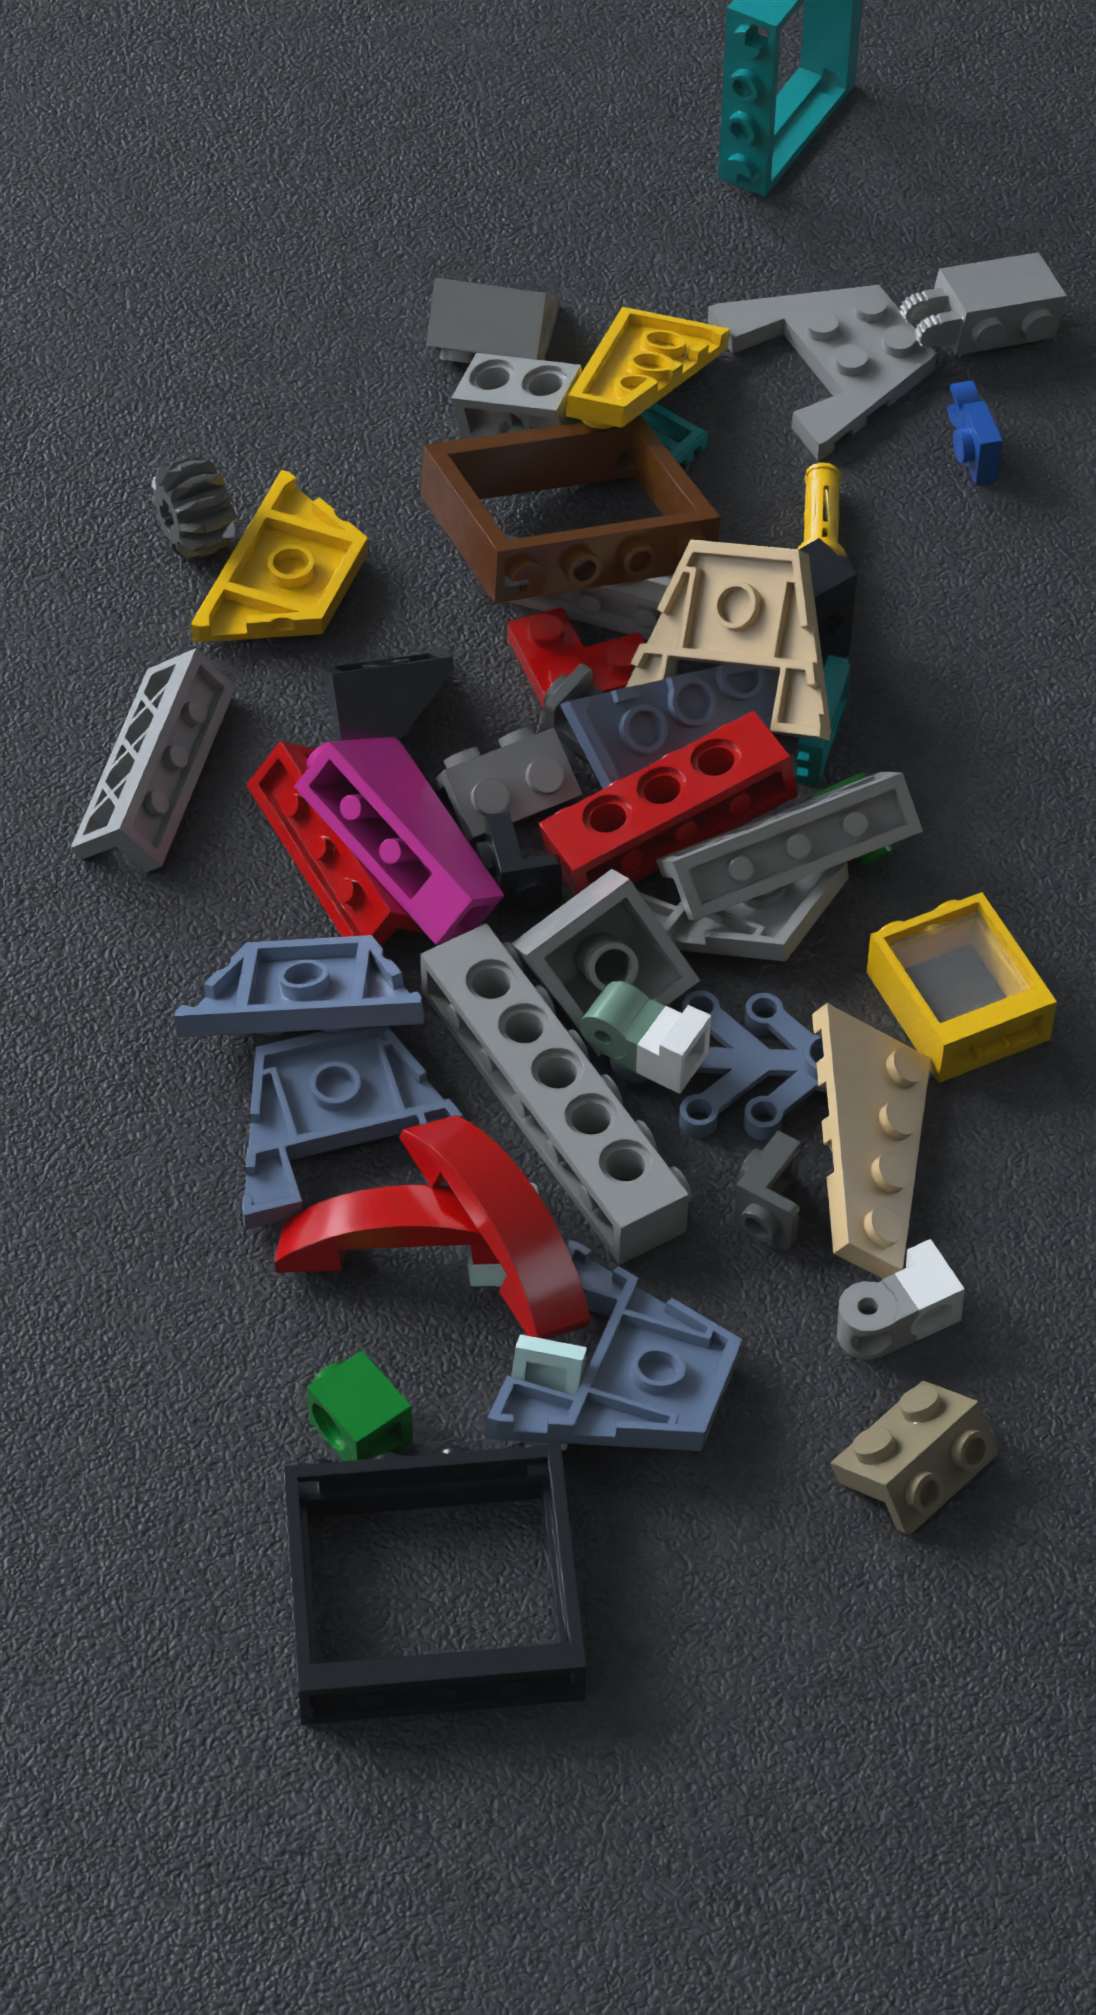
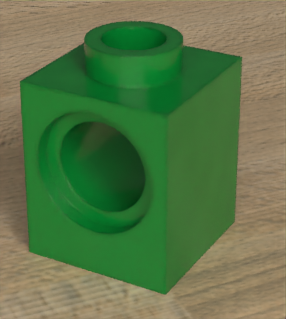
[307,1351,413,1461]

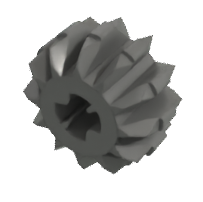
[151,456,236,559]

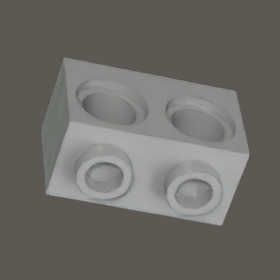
[451,353,583,439]

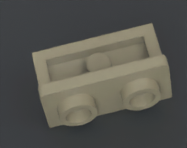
[830,1380,998,1535]

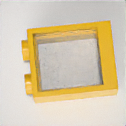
[866,892,1057,1083]

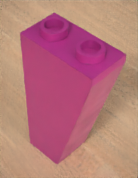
[294,737,504,945]

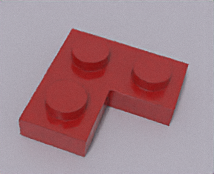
[507,607,646,711]

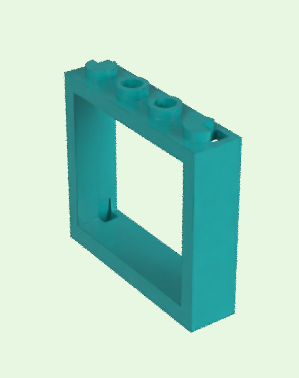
[718,0,863,196]

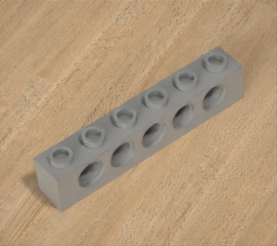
[420,923,692,1265]

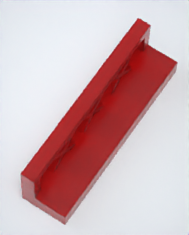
[246,741,426,947]

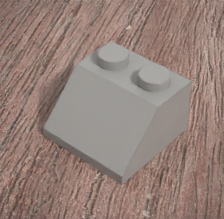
[426,277,561,363]
[511,869,700,1056]

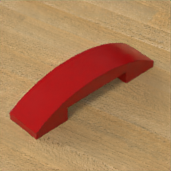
[399,1115,591,1339]
[274,1185,500,1273]

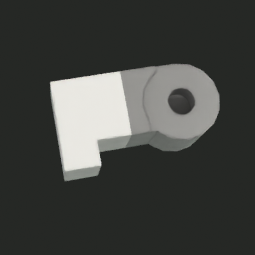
[837,1239,965,1360]

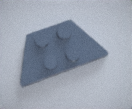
[174,935,424,1037]

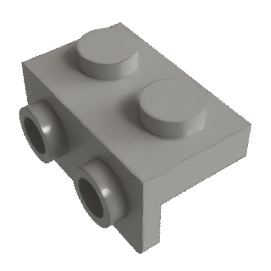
[432,726,583,842]

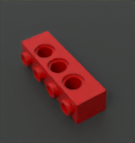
[538,710,798,896]

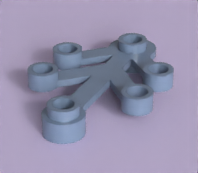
[610,991,827,1141]

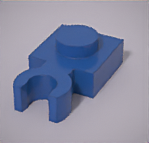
[947,380,1003,485]

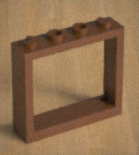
[421,415,721,603]

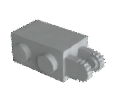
[900,252,1067,355]

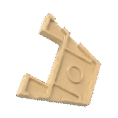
[626,540,831,741]

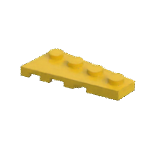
[566,307,730,429]

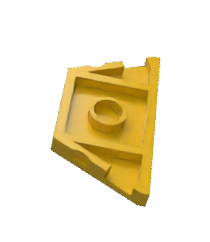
[190,470,368,642]

